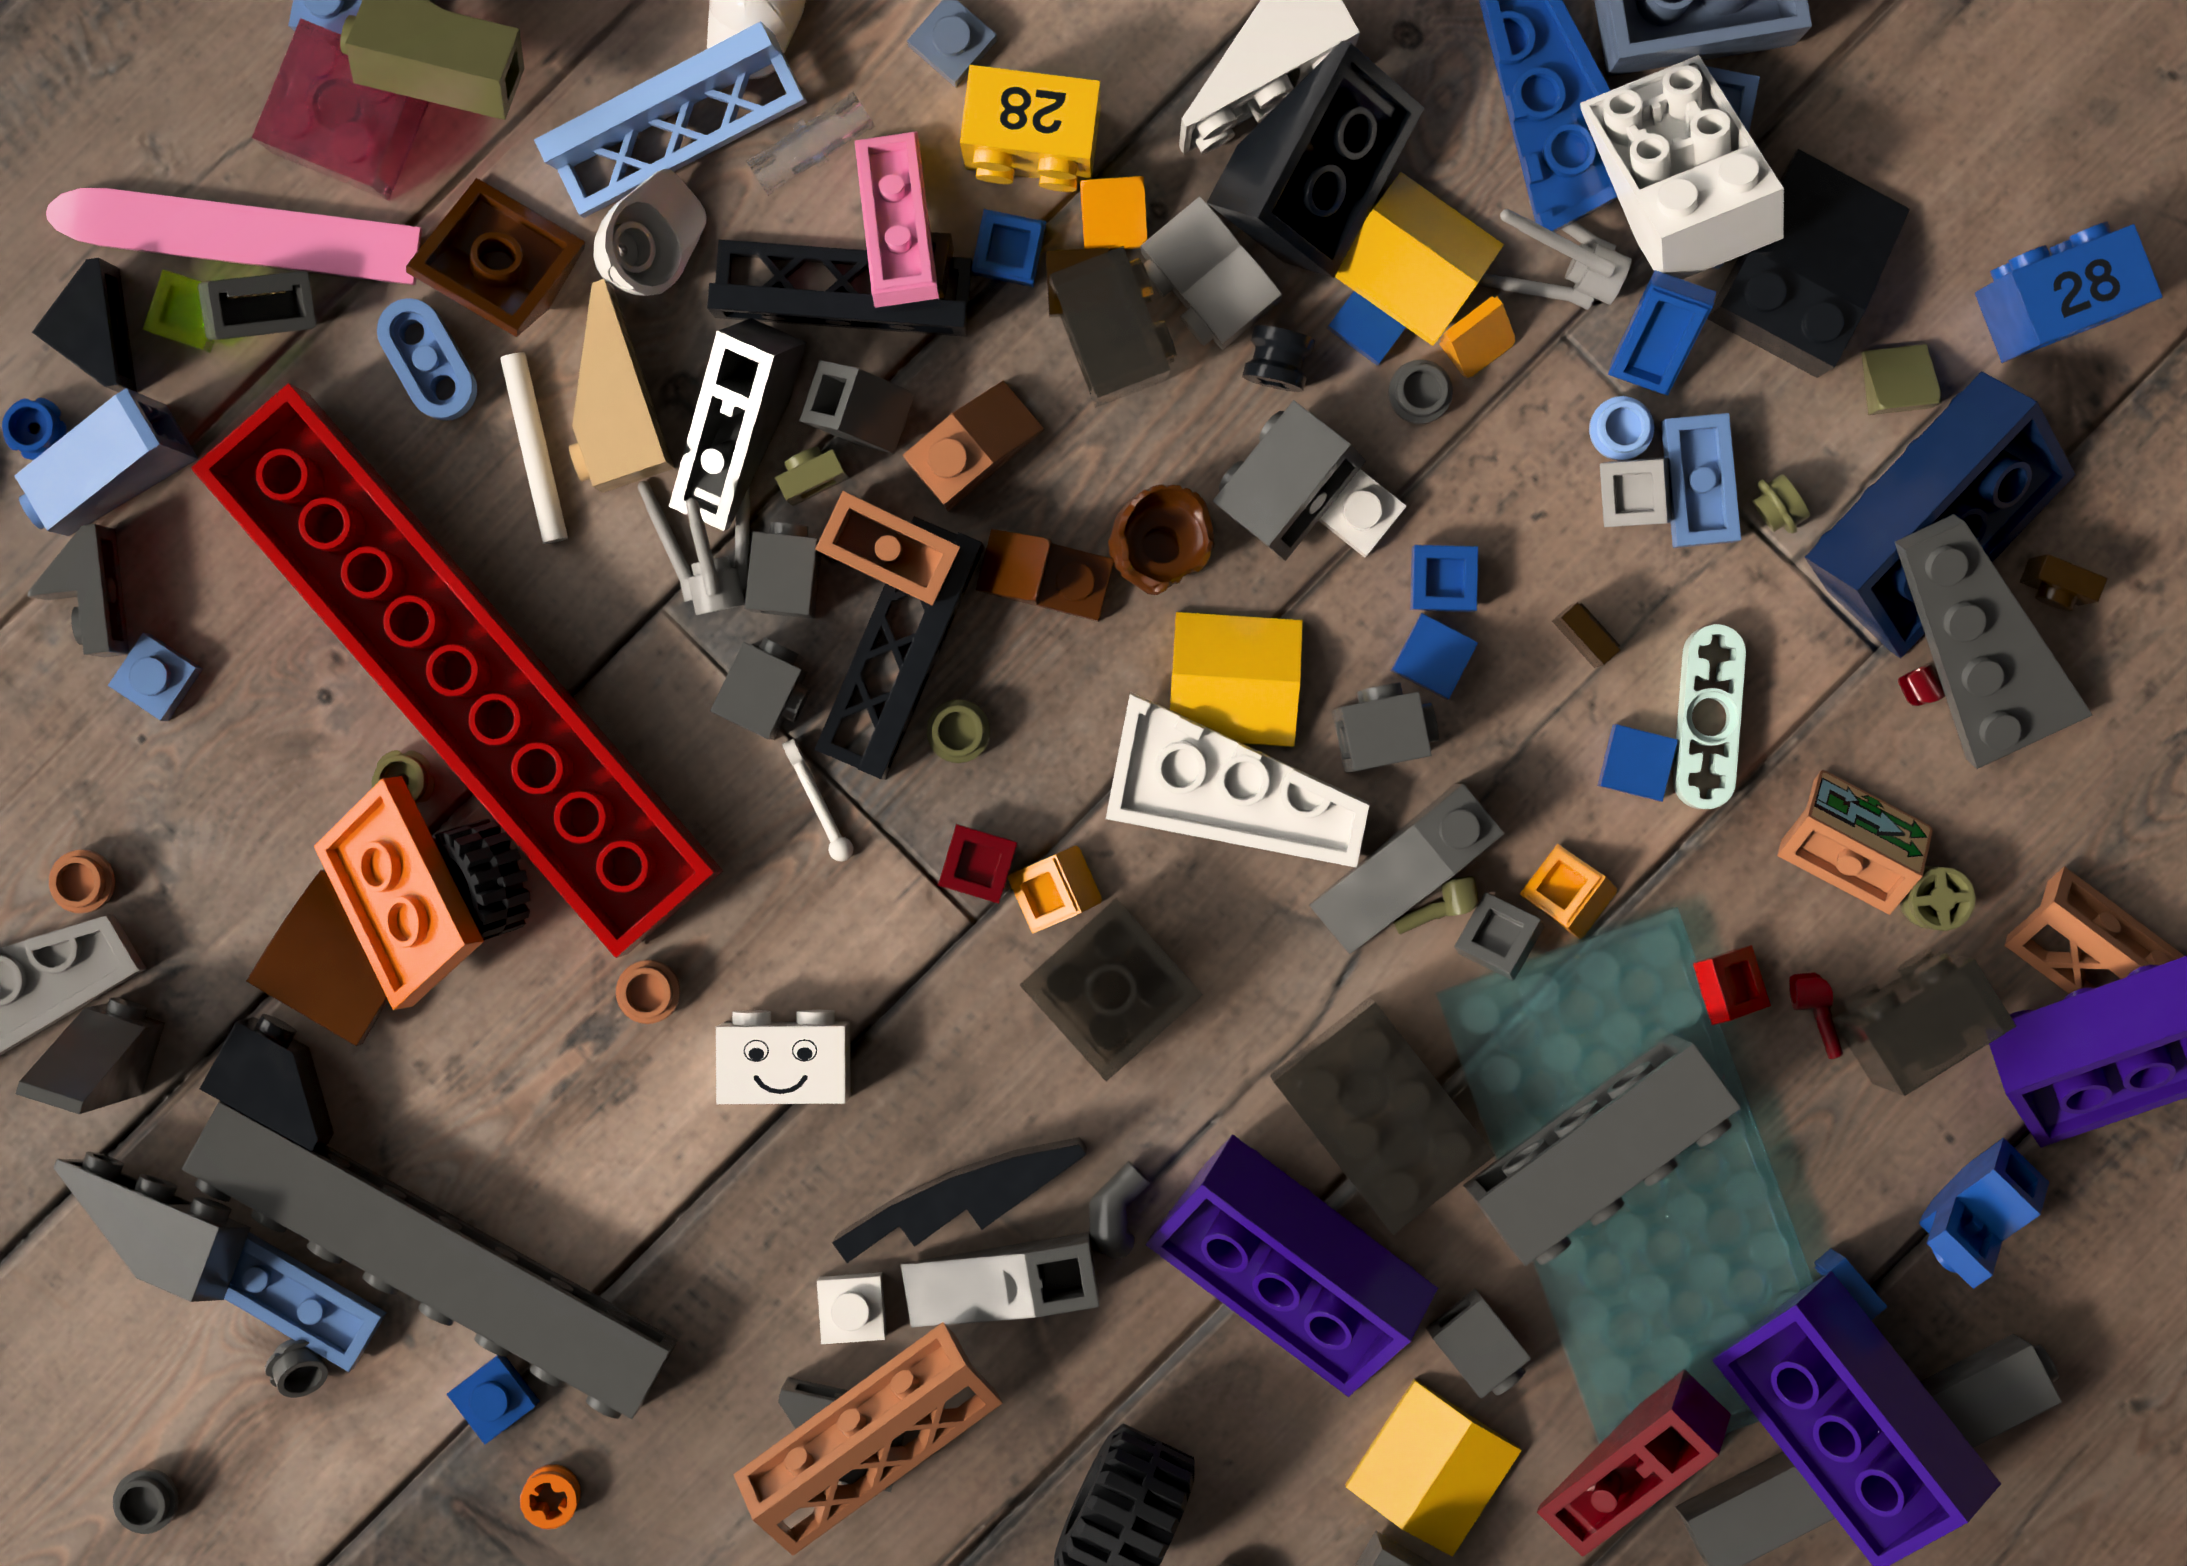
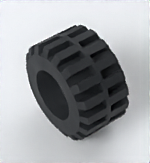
[1054,1423,1195,1566]

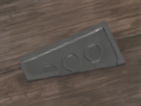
[1895,514,2092,769]

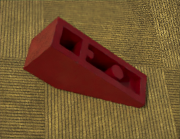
[1537,1369,1731,1557]

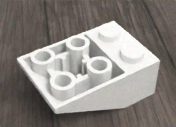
[1179,0,1360,154]
[1580,55,1784,279]

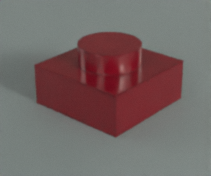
[938,824,1018,904]

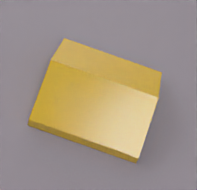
[1335,172,1504,346]
[1169,612,1303,747]
[1345,1379,1522,1557]

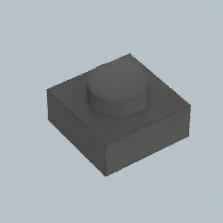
[1454,892,1545,981]

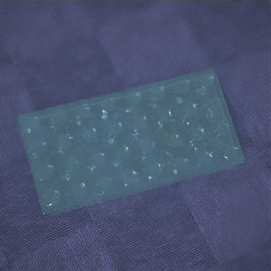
[1435,907,1814,1444]

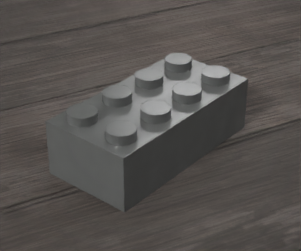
[1463,1033,1741,1267]

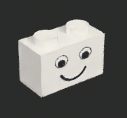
[716,1010,851,1104]

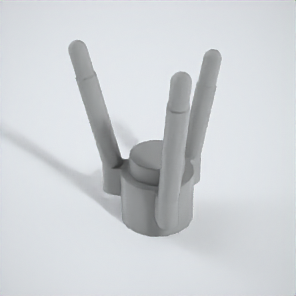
[1479,201,1632,310]
[638,481,750,615]

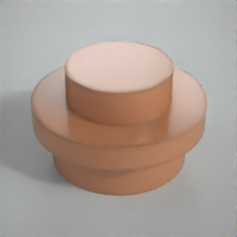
[49,850,115,913]
[616,960,681,1024]

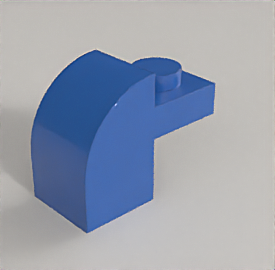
[1919,1138,2049,1289]

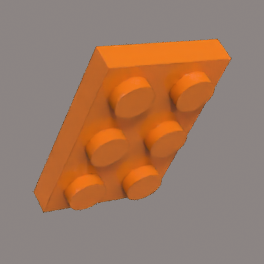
[314,776,484,1010]

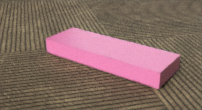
[854,131,939,308]

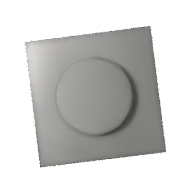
[1600,457,1672,527]

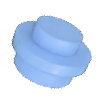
[1589,396,1654,461]

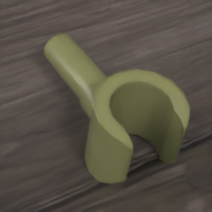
[1394,876,1478,935]

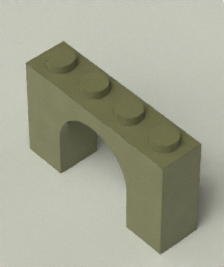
[340,0,525,120]

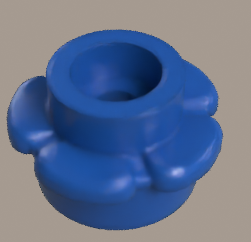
[2,398,67,460]

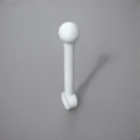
[782,738,854,862]

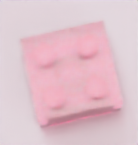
[252,18,430,201]

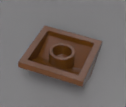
[406,178,585,337]

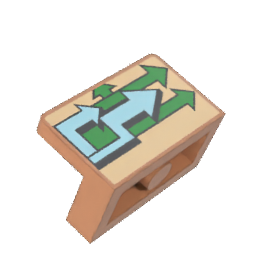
[1777,770,1933,915]

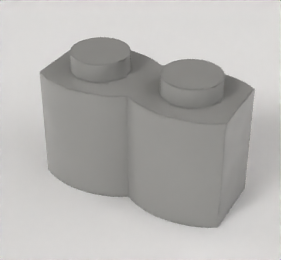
[1139,196,1282,351]

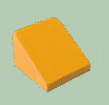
[1080,176,1147,250]
[1439,296,1515,378]
[1520,843,1617,939]
[1008,846,1102,934]

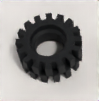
[433,819,531,940]

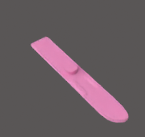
[46,188,422,285]

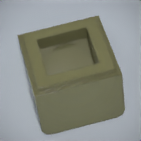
[1861,344,1942,415]

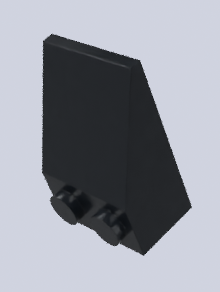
[1207,41,1424,278]
[1707,149,1910,378]

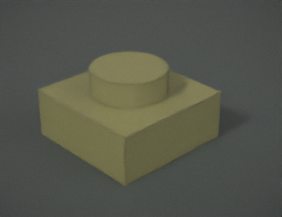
[775,446,849,506]

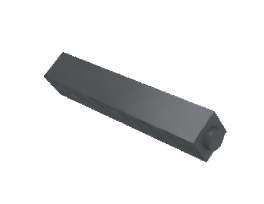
[1676,1334,2062,1566]

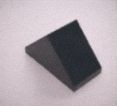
[32,258,137,392]

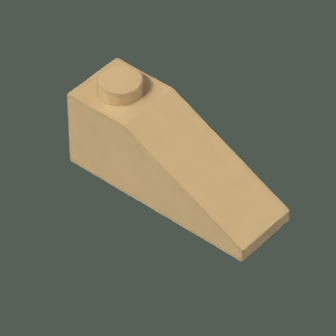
[569,279,675,493]

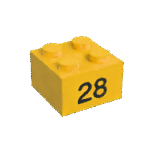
[960,65,1101,192]

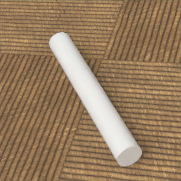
[500,352,568,544]

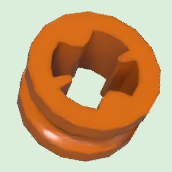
[520,1465,581,1529]

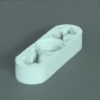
[1673,624,1746,809]

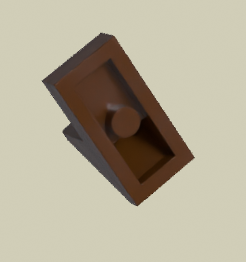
[976,529,1114,622]

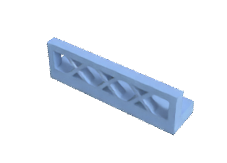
[534,21,807,218]

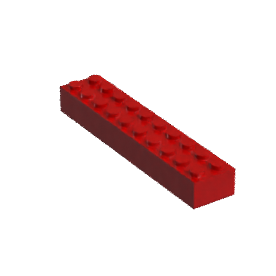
[191,383,723,958]

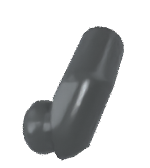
[1089,1161,1151,1260]

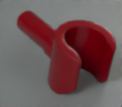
[1898,663,1945,706]
[1789,972,1843,1059]

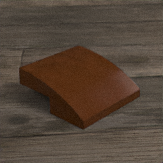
[246,869,388,1046]

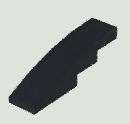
[832,1137,1087,1263]

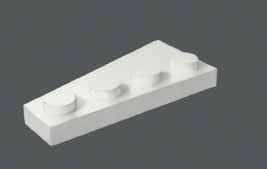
[1106,692,1370,868]

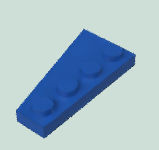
[1479,0,1618,232]

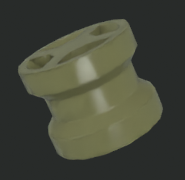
[1900,866,1976,931]

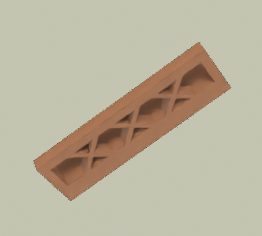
[2004,866,2184,994]
[733,1322,1003,1556]

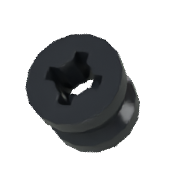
[1242,325,1315,392]

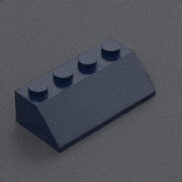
[1805,371,2076,659]

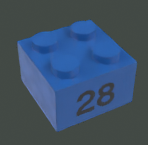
[1975,221,2163,363]

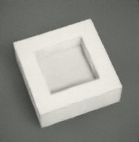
[1318,469,1406,558]
[817,1272,887,1344]

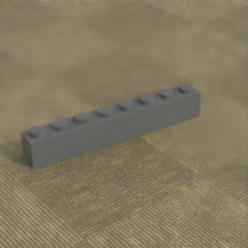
[182,1101,678,1419]

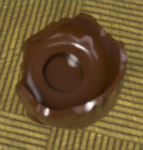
[1108,484,1215,595]

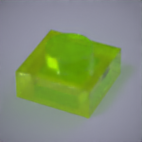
[143,269,215,353]

